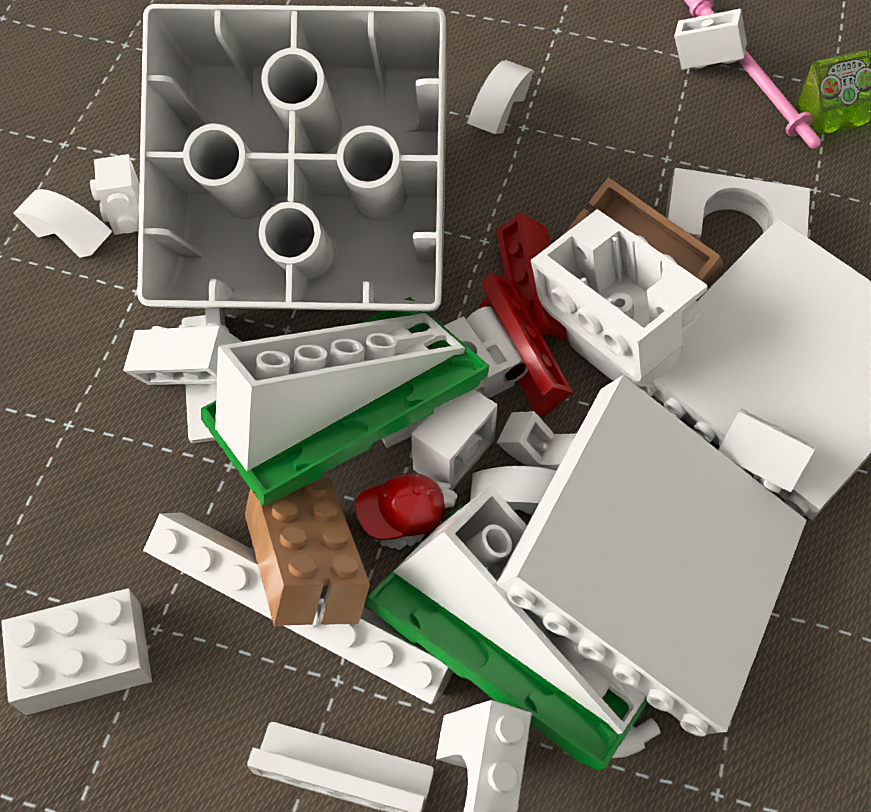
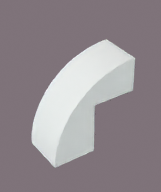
[467,60,534,134]
[14,189,112,258]
[497,411,576,470]
[470,466,557,515]

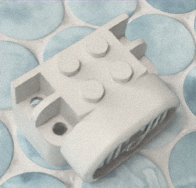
[531,209,708,387]

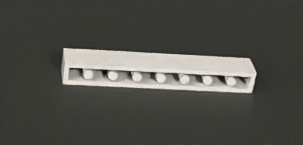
[143,512,453,704]

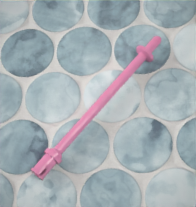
[684,0,821,149]

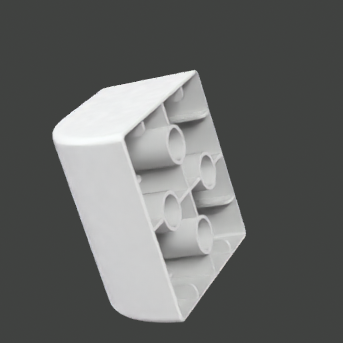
[137,4,447,312]

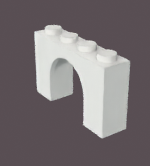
[665,168,810,241]
[436,700,532,812]

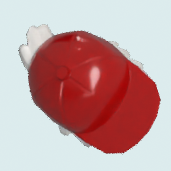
[356,473,457,550]

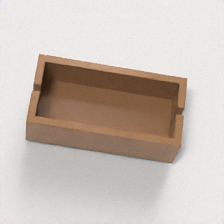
[565,177,725,301]
[245,478,370,626]

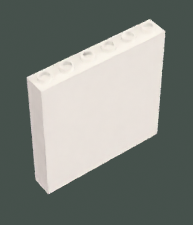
[639,218,871,521]
[496,375,806,736]

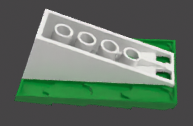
[201,297,490,506]
[365,485,648,771]

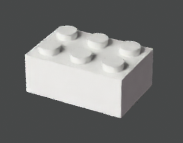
[2,588,152,715]

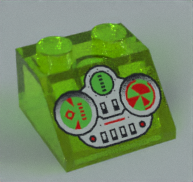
[795,49,871,134]

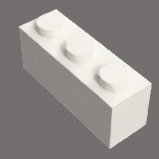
[123,323,242,385]

